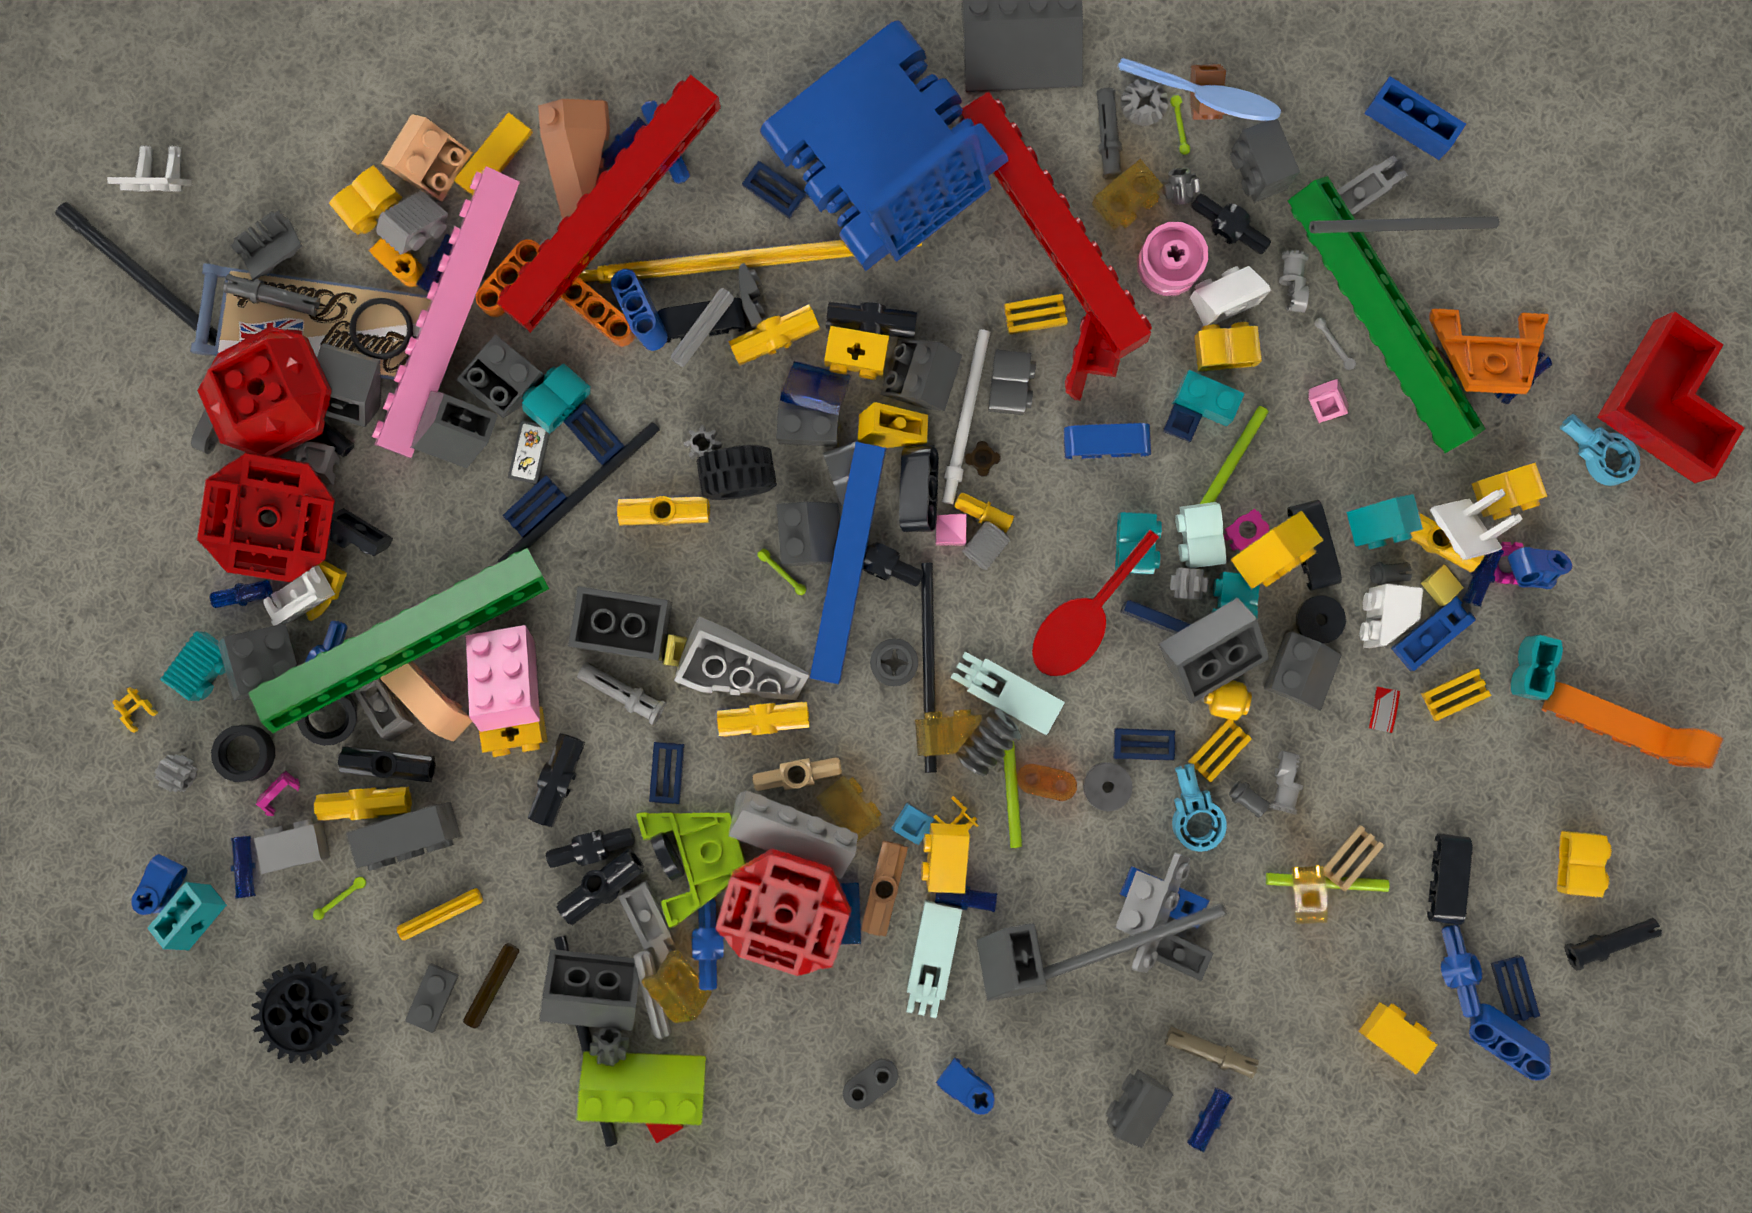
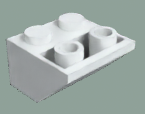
[1360,584,1423,648]

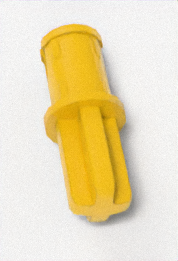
[954,492,1014,533]

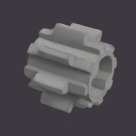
[684,425,722,459]
[1170,568,1209,600]
[155,754,198,792]

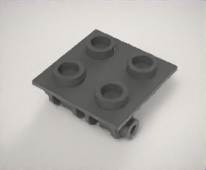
[231,210,302,281]

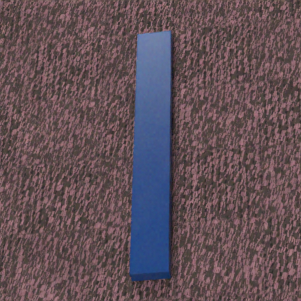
[810,442,886,684]

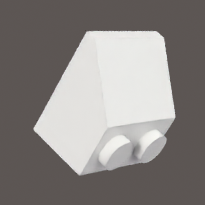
[1190,266,1271,326]

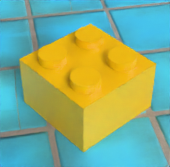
[1230,511,1324,589]

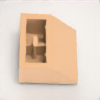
[381,114,473,202]

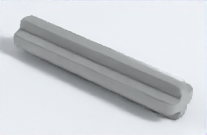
[671,288,734,367]
[634,951,671,1039]

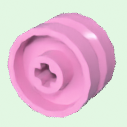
[1137,222,1208,296]

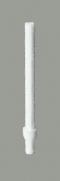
[942,329,990,504]

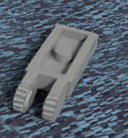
[1337,155,1408,216]

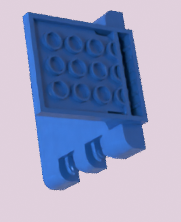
[760,20,1008,271]

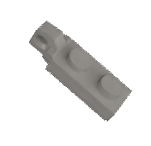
[618,881,676,967]

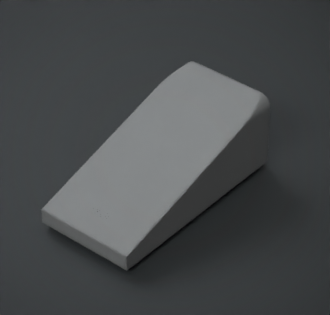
[353,678,414,742]

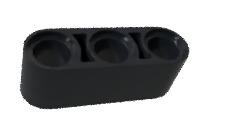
[657,297,746,343]
[899,445,939,532]
[1287,500,1342,591]
[1427,833,1473,925]

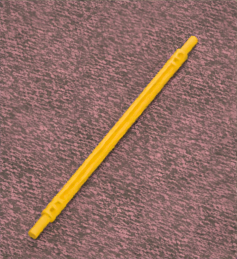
[578,240,922,284]

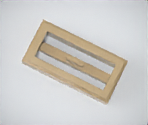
[1321,825,1385,891]

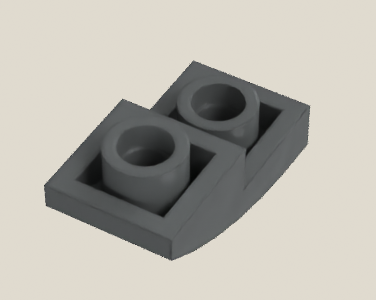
[739,263,766,330]

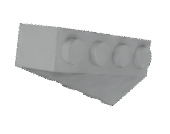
[728,791,858,879]

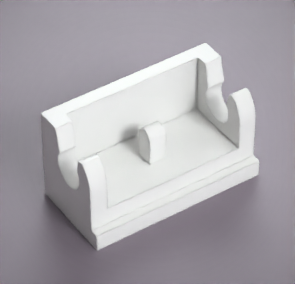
[263,566,335,626]

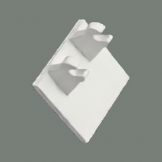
[107,146,192,192]
[1430,489,1523,560]

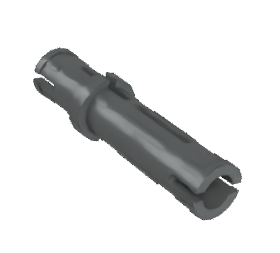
[1096,87,1122,180]
[223,274,320,317]

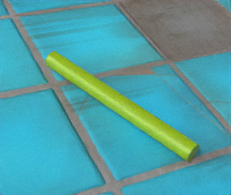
[1200,406,1269,504]
[1003,741,1022,848]
[1266,873,1390,892]

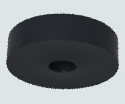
[1296,595,1346,644]
[651,832,684,881]

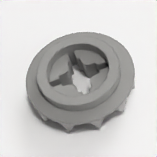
[1121,79,1168,126]

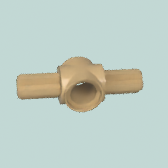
[753,757,842,791]

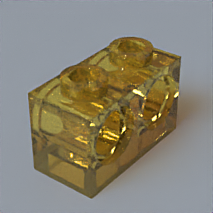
[1092,159,1164,231]

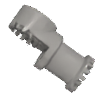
[1279,250,1309,313]
[1270,750,1304,815]

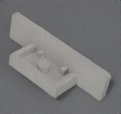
[1115,853,1190,973]

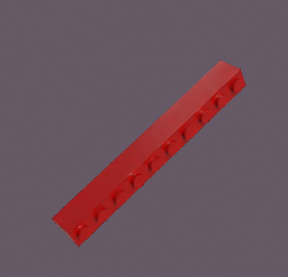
[497,74,721,333]
[959,92,1152,360]

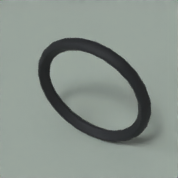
[349,298,413,360]

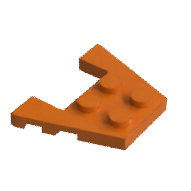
[1429,309,1549,394]

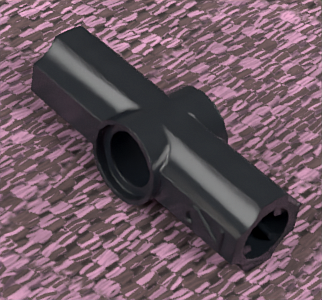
[826,302,917,339]
[528,733,585,827]
[338,746,436,782]
[556,848,644,925]

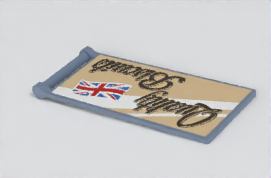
[190,264,431,380]

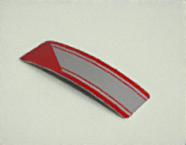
[1369,687,1400,733]

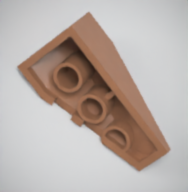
[538,99,610,219]

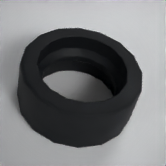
[297,694,357,746]
[211,725,275,782]

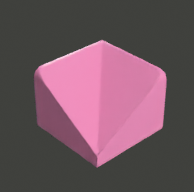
[1308,379,1348,423]
[936,514,966,546]

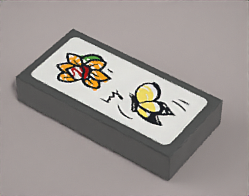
[508,420,550,484]

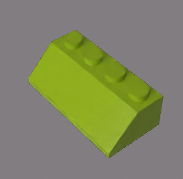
[577,1051,706,1125]

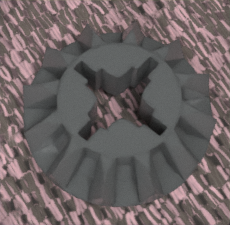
[870,638,918,687]

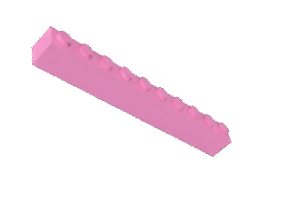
[372,166,520,458]

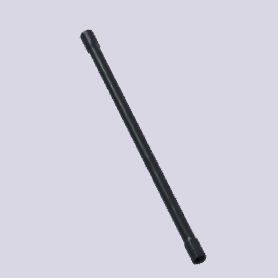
[55,202,355,458]

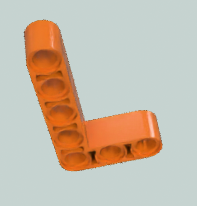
[476,239,635,346]
[1541,681,1723,769]

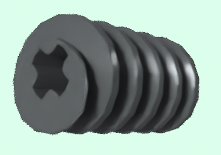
[956,708,1021,776]

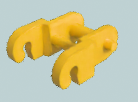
[112,687,158,733]
[933,796,979,830]

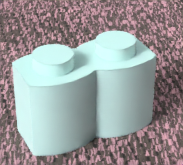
[1175,502,1226,568]

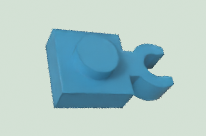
[892,803,934,845]

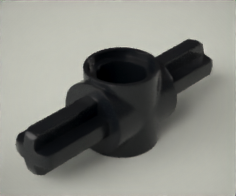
[1191,193,1271,254]
[863,542,924,587]
[546,828,635,868]

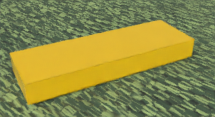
[454,112,533,196]

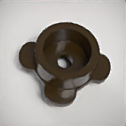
[965,441,1001,477]

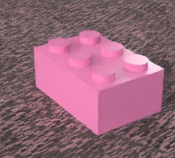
[466,625,540,732]

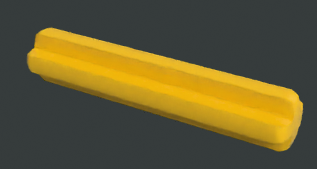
[397,888,483,941]

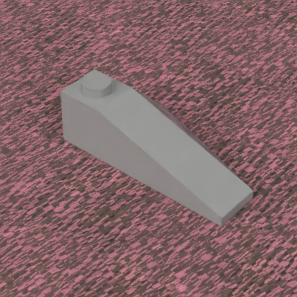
[674,616,809,700]

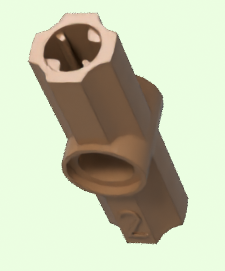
[860,840,908,937]

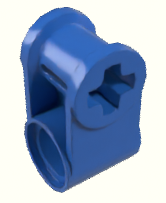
[1508,547,1573,589]
[131,854,188,915]
[936,1057,994,1115]

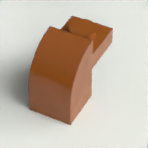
[1190,64,1227,120]

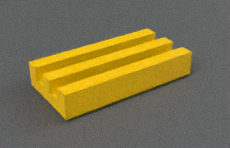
[1004,294,1068,335]
[1421,668,1491,721]
[1187,719,1252,782]

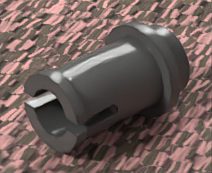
[1370,562,1412,586]
[1229,781,1270,818]

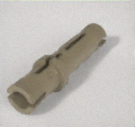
[1165,1026,1259,1079]

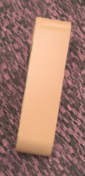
[380,661,473,742]

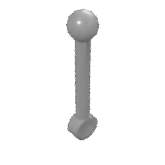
[1315,317,1356,370]

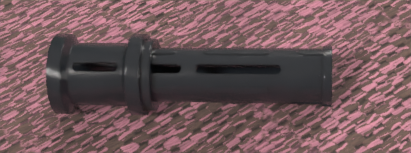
[1564,918,1662,971]

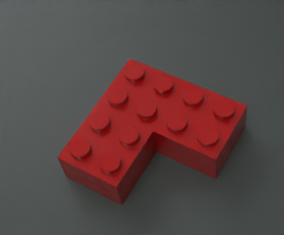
[1597,311,1745,484]

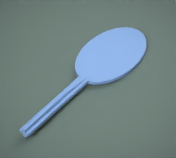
[1118,58,1281,121]

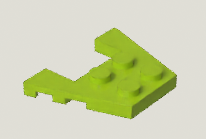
[636,813,746,928]

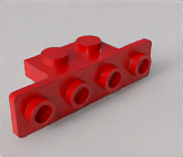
[1065,313,1120,401]

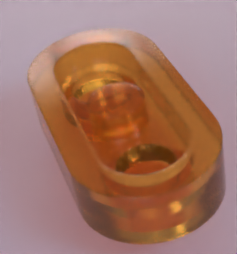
[1017,763,1077,801]

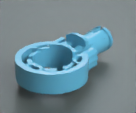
[1560,414,1640,486]
[1172,764,1227,852]

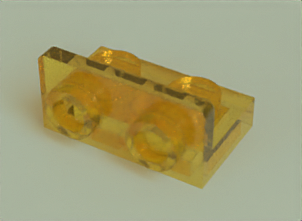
[816,775,882,842]
[641,950,712,1023]

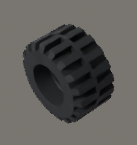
[697,445,777,500]

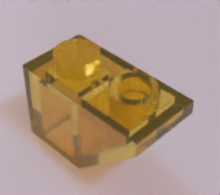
[915,709,982,756]
[1292,866,1328,924]

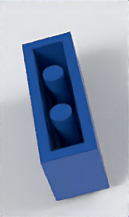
[1364,76,1466,160]

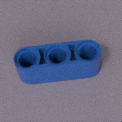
[611,269,668,351]
[1063,423,1151,459]
[1469,1003,1551,1081]

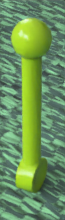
[1170,95,1191,155]
[757,549,807,596]
[313,877,366,920]

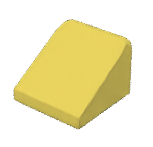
[1421,564,1464,606]
[663,634,687,667]

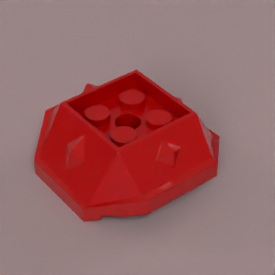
[197,326,332,457]
[197,452,335,582]
[715,849,851,976]

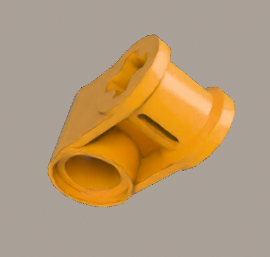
[369,238,426,287]

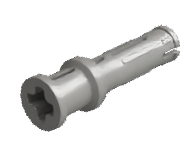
[577,662,667,726]

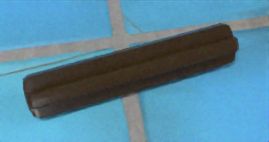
[463,943,519,1029]

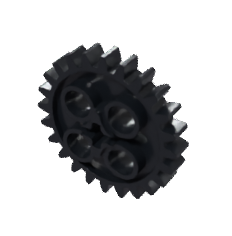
[251,962,354,1064]

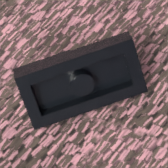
[329,508,393,557]

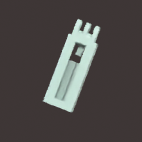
[950,652,1065,735]
[906,900,962,1018]

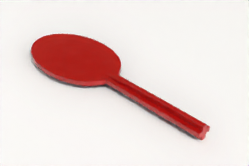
[1032,530,1159,676]

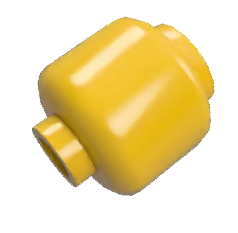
[1204,680,1252,720]

